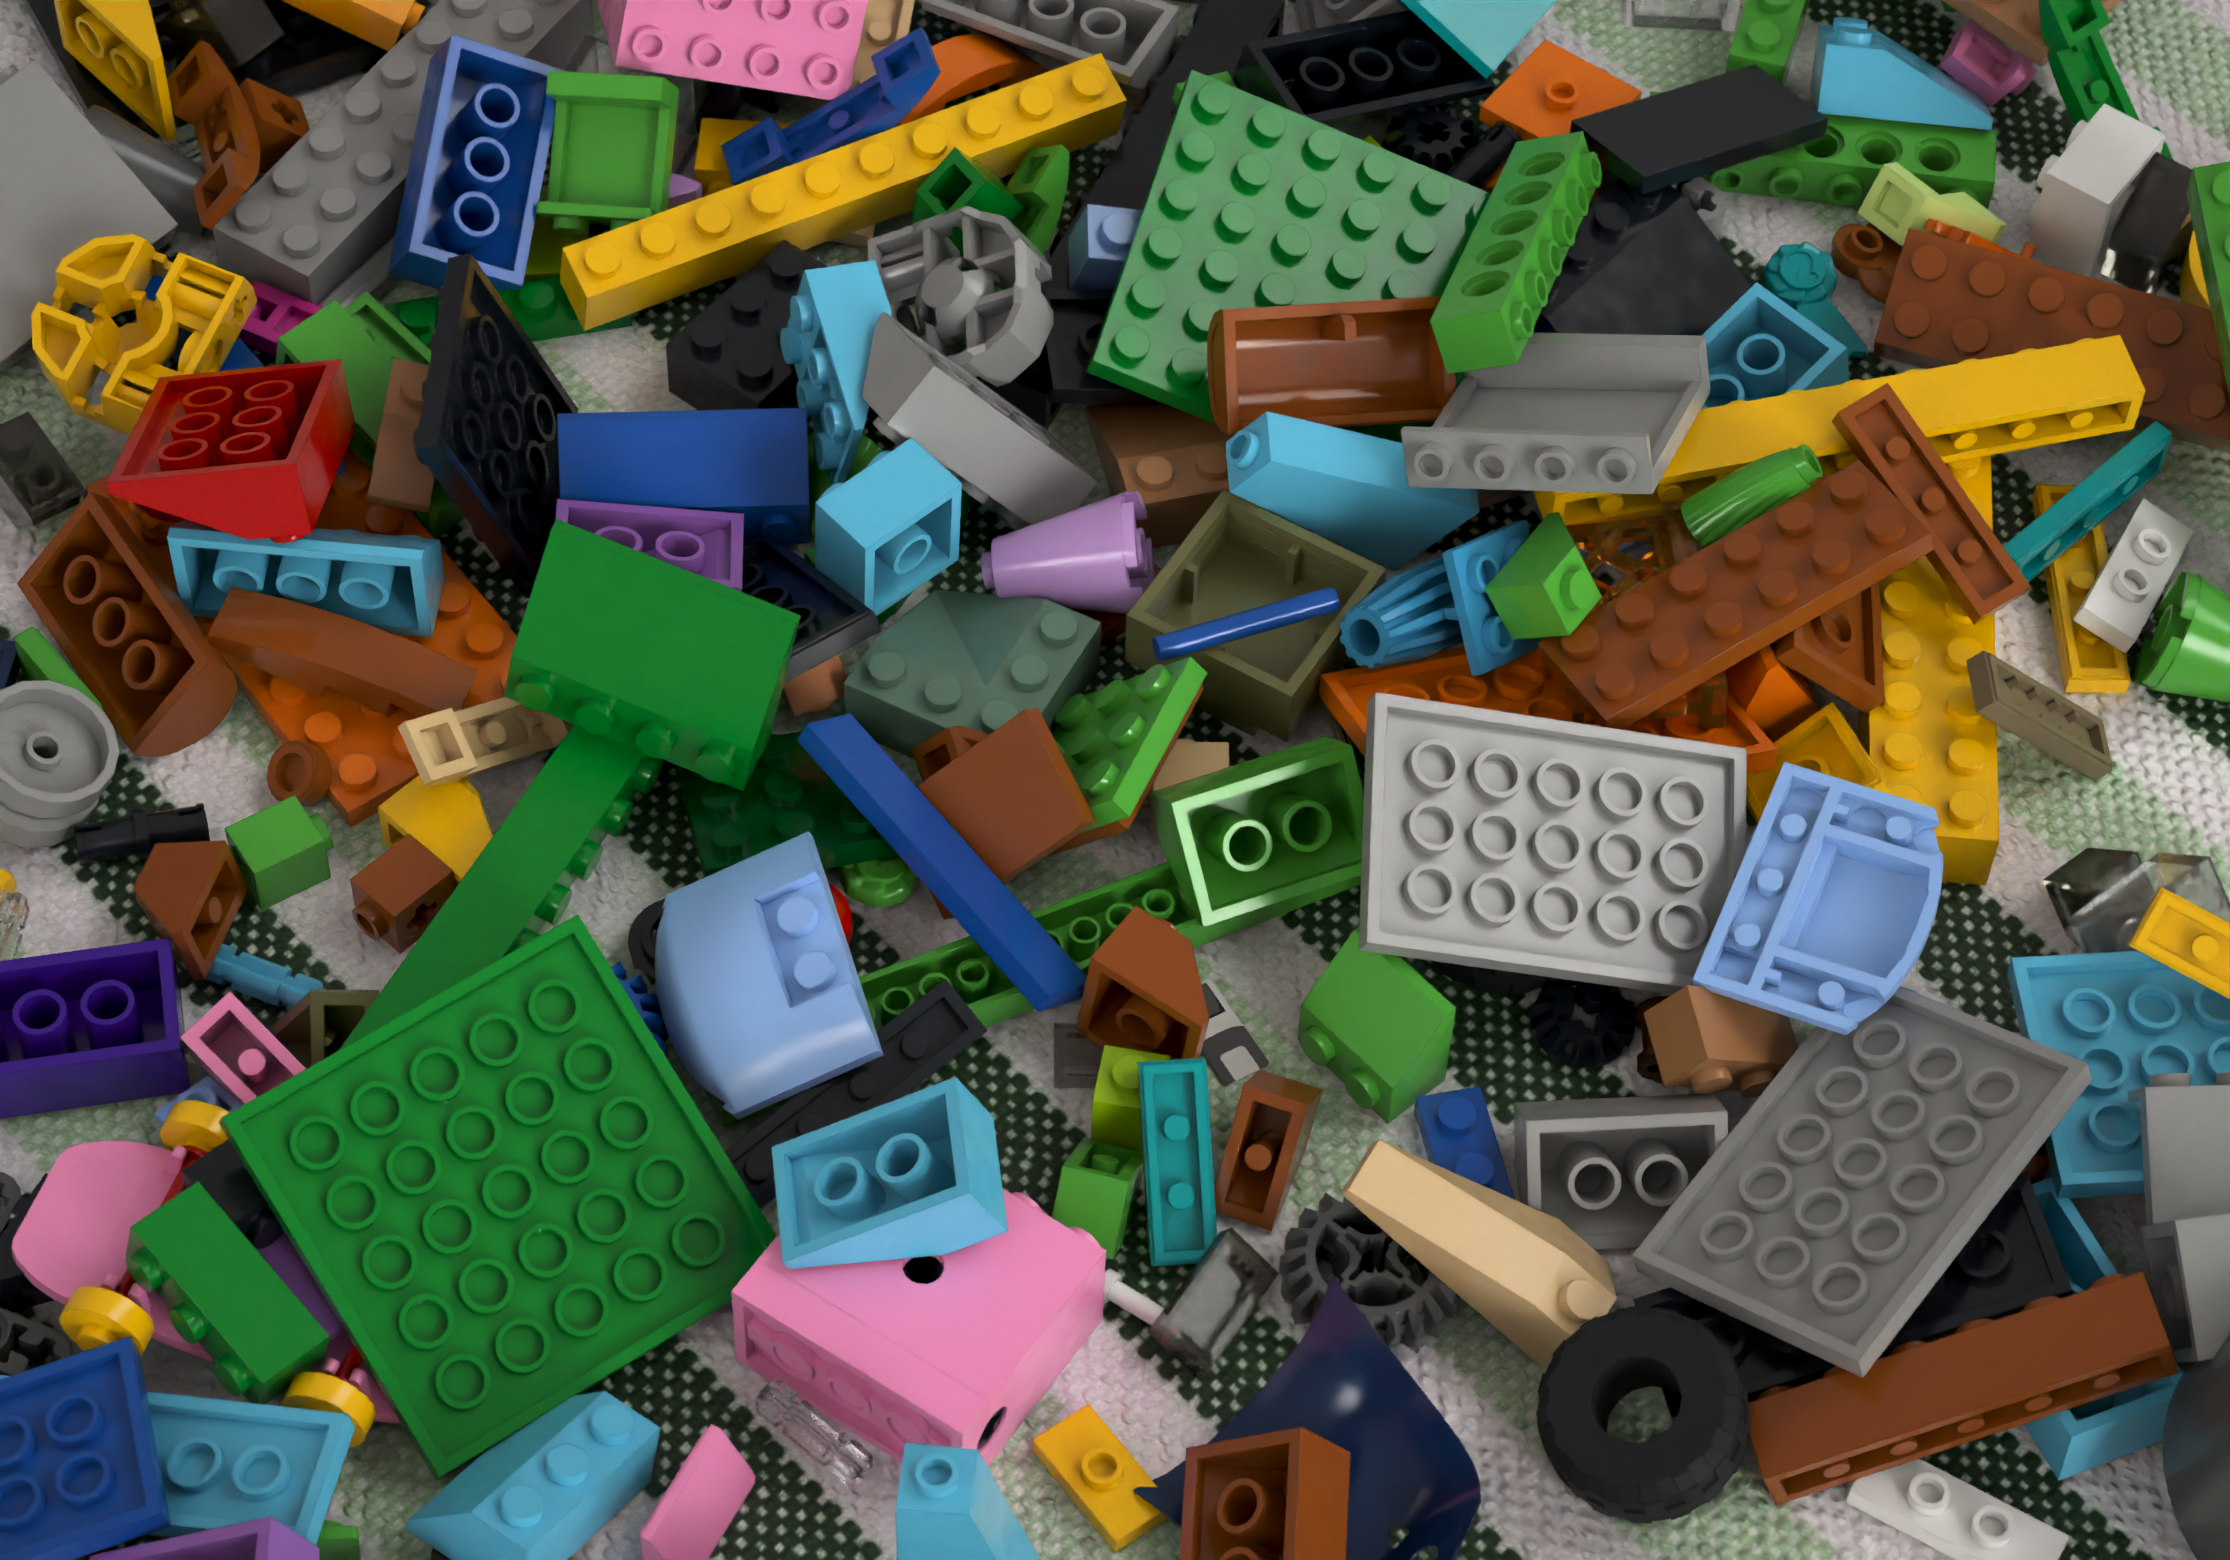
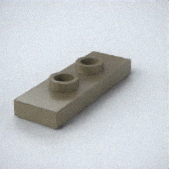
[1966,650,2112,781]

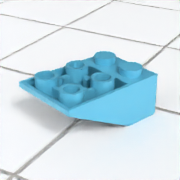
[780,260,892,485]

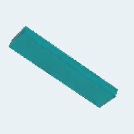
[2003,421,2173,583]

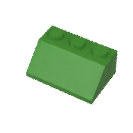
[1148,736,1364,927]

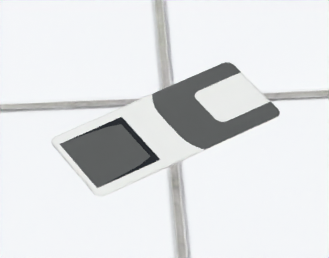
[1201,979,1269,1085]

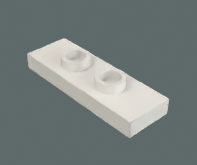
[2073,498,2194,654]
[1846,1459,2070,1560]

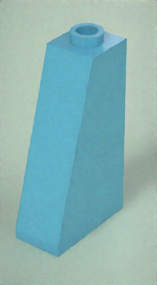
[1225,411,1480,571]
[896,1443,1040,1560]

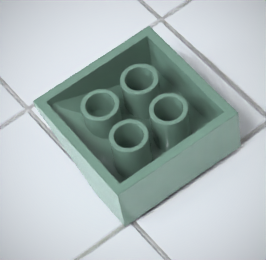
[844,590,1102,759]

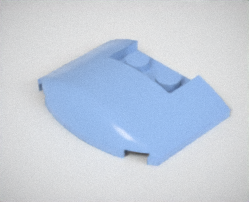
[1692,761,1943,1036]
[655,831,884,1120]

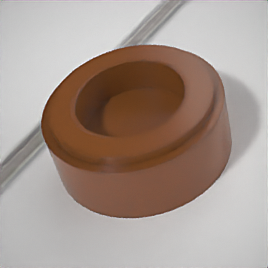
[267,741,332,807]

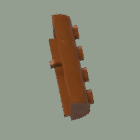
[1207,296,1456,435]

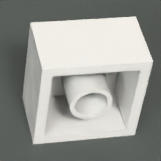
[2026,104,2166,278]

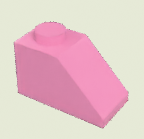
[180,991,306,1105]

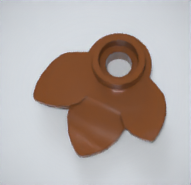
[1831,222,1903,304]

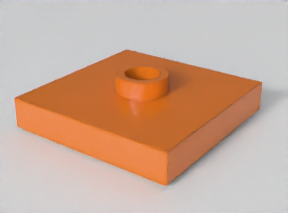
[1479,39,1642,141]

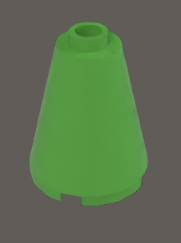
[2135,571,2230,703]

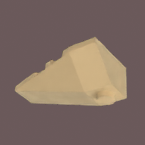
[1341,1140,1616,1368]

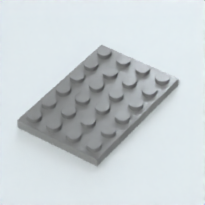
[1358,692,1747,994]
[1632,986,2092,1378]

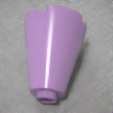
[981,490,1155,615]

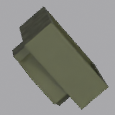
[1124,489,1386,742]

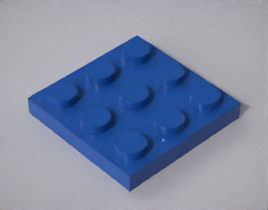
[0,1336,171,1560]

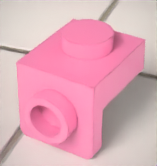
[1939,19,2037,107]

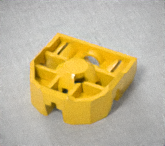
[31,234,258,434]

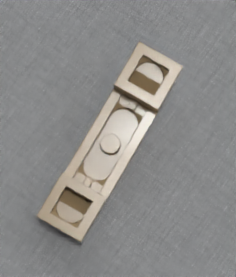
[397,697,574,786]

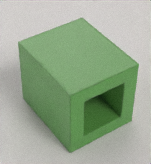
[225,795,334,911]

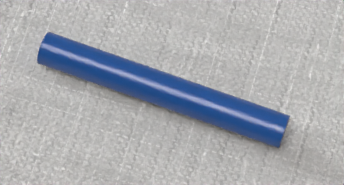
[1152,586,1340,662]

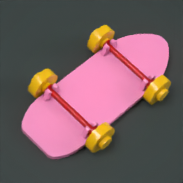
[12,1100,401,1448]

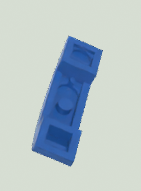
[721,27,940,186]

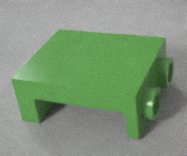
[536,70,679,234]

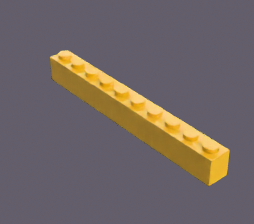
[560,53,1127,331]
[1533,335,2146,531]

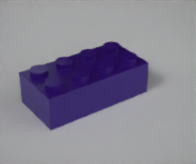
[0,938,190,1119]

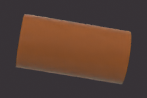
[17,492,237,757]

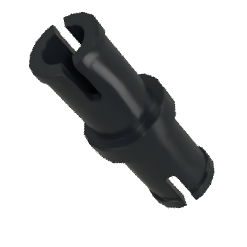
[73,803,210,866]

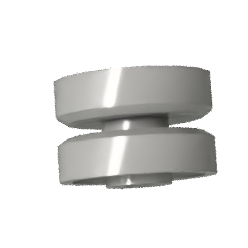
[0,680,119,847]

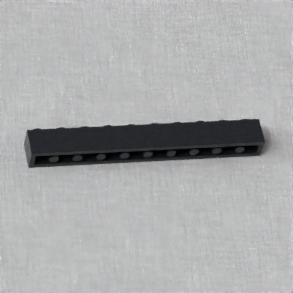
[975,0,1285,430]

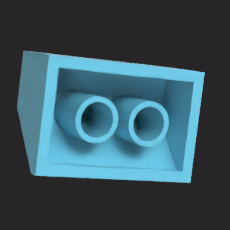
[407,1391,661,1560]

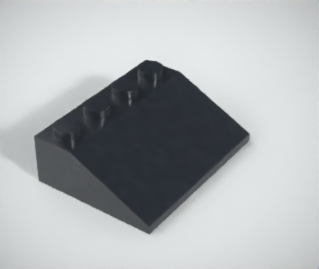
[1534,178,1752,336]

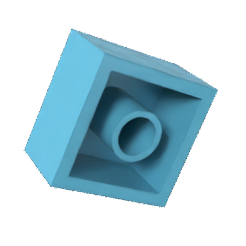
[815,437,962,616]

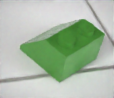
[1297,927,1456,1124]

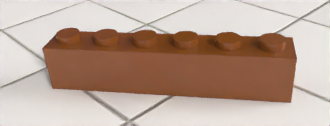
[1749,1271,2179,1505]

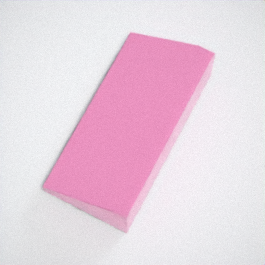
[639,1424,756,1560]

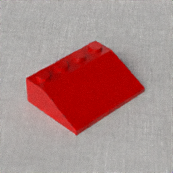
[106,359,356,543]

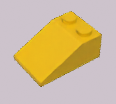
[54,0,177,143]

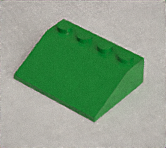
[504,519,801,791]

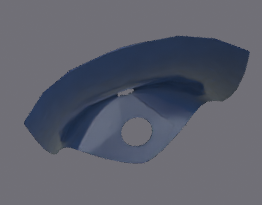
[1133,1274,1481,1560]

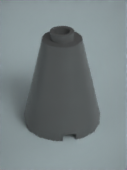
[85,105,208,235]

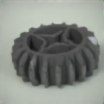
[1279,1193,1459,1357]

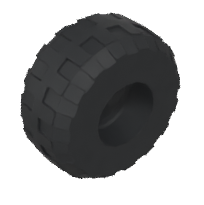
[1536,1306,1751,1524]

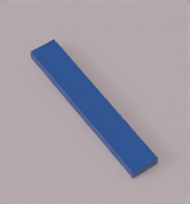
[797,713,1087,1012]

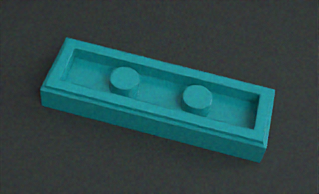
[1137,1058,1219,1266]

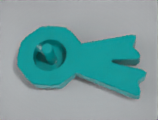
[1763,241,1868,361]

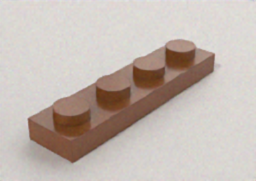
[1832,383,2031,625]

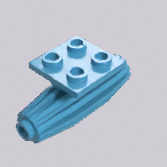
[1339,520,1548,676]

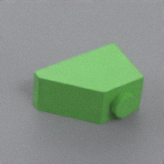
[1484,512,1602,639]
[1052,1137,1144,1260]

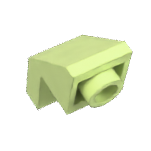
[1857,162,2007,246]

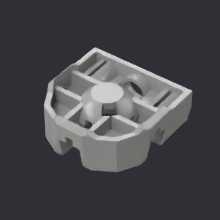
[868,206,1054,387]

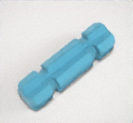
[206,943,323,1011]

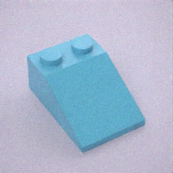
[1810,17,1993,130]
[1701,282,1849,409]
[771,1077,1008,1269]

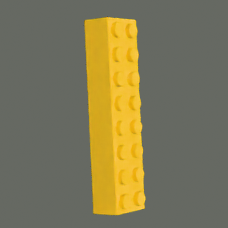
[1858,455,1999,885]

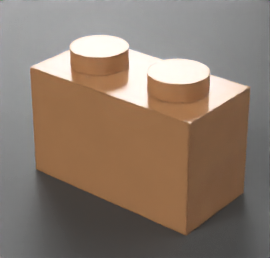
[1643,985,1798,1098]

